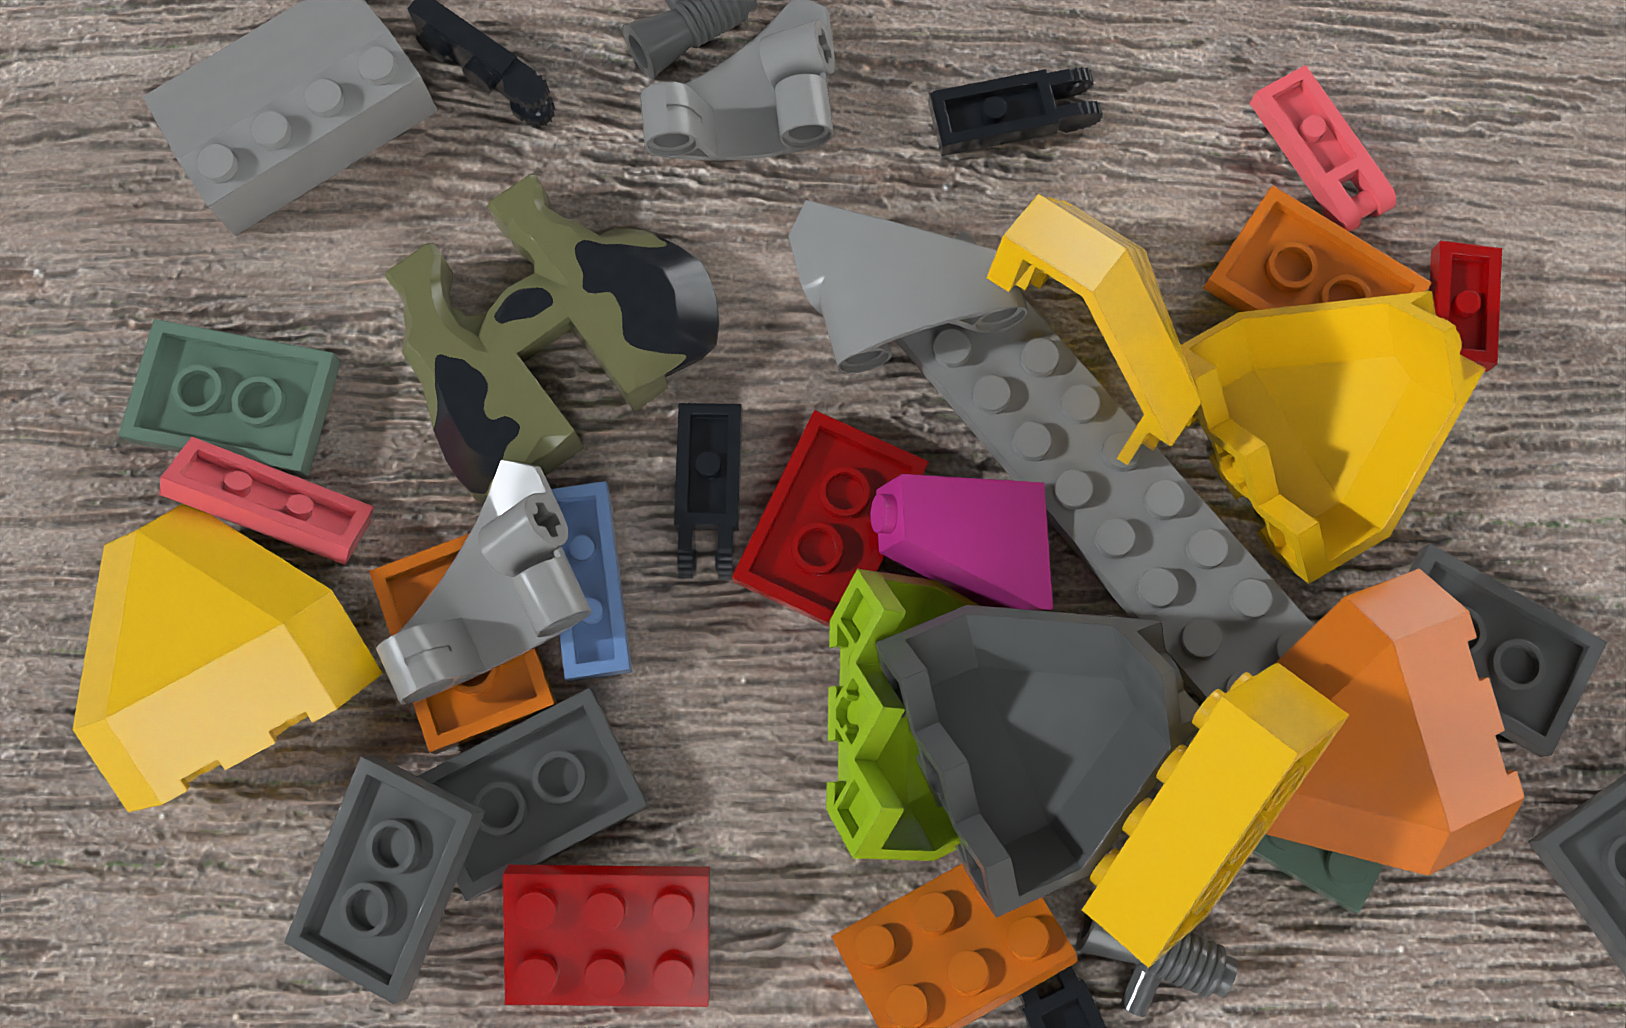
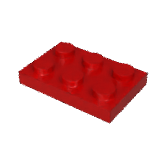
[731,410,929,627]
[503,864,710,1007]

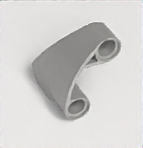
[640,0,835,161]
[788,200,1028,374]
[376,460,592,705]

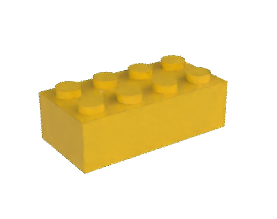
[1082,662,1349,968]

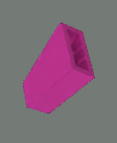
[871,474,1053,611]

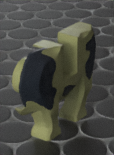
[384,174,720,503]

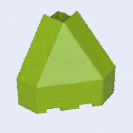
[826,569,980,861]

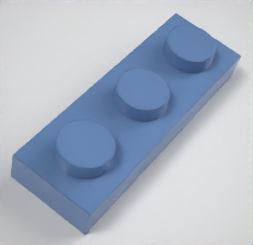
[551,481,633,682]

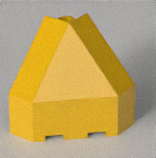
[986,194,1201,465]
[1180,291,1486,584]
[72,504,383,813]

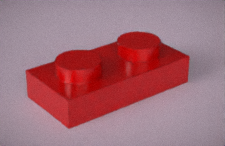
[1429,240,1502,372]

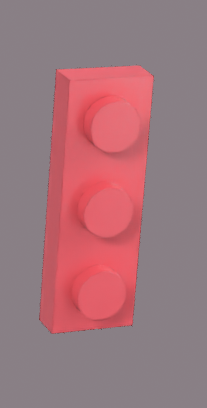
[159,437,374,565]

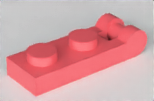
[1249,65,1396,232]

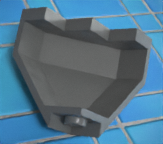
[875,605,1200,918]

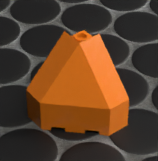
[1265,568,1525,876]

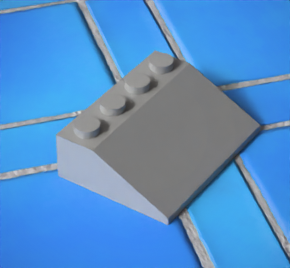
[143,0,438,236]

